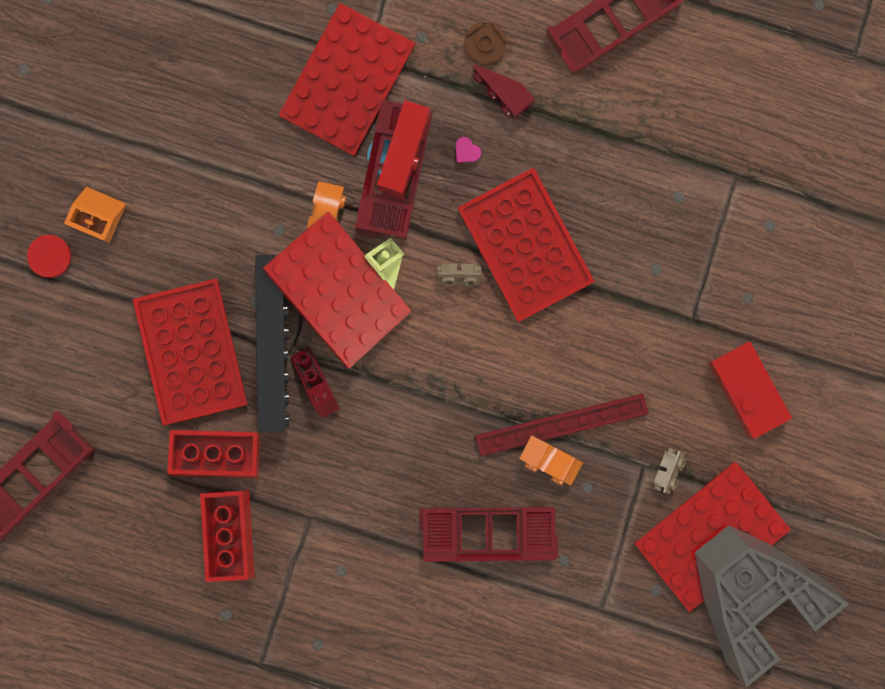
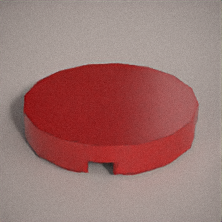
[27,235,72,278]

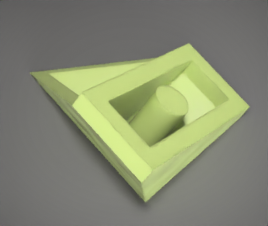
[364,238,405,289]

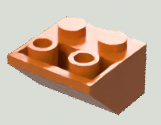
[64,187,127,243]

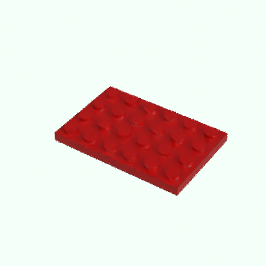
[278,3,416,157]
[457,167,595,322]
[262,211,411,369]
[132,278,248,426]
[634,461,791,612]

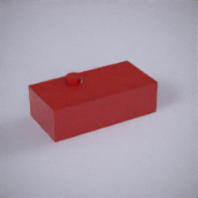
[377,100,430,199]
[708,341,792,439]
[167,430,261,479]
[200,490,255,582]

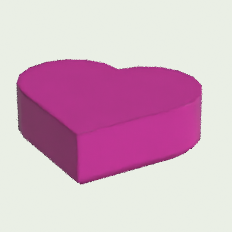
[456,137,481,163]

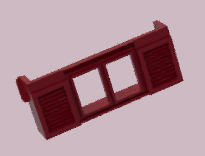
[546,0,684,76]
[355,100,433,240]
[0,411,96,542]
[419,506,558,562]

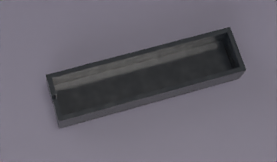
[255,255,289,432]

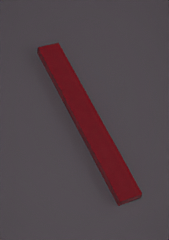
[475,393,649,456]

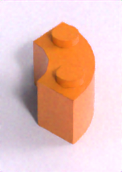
[307,181,346,228]
[519,436,583,486]

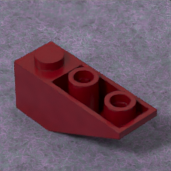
[472,65,535,120]
[291,347,341,419]

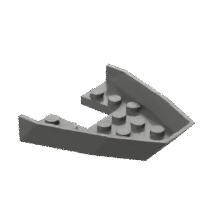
[695,525,849,687]

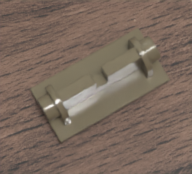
[438,263,481,286]
[653,448,686,495]

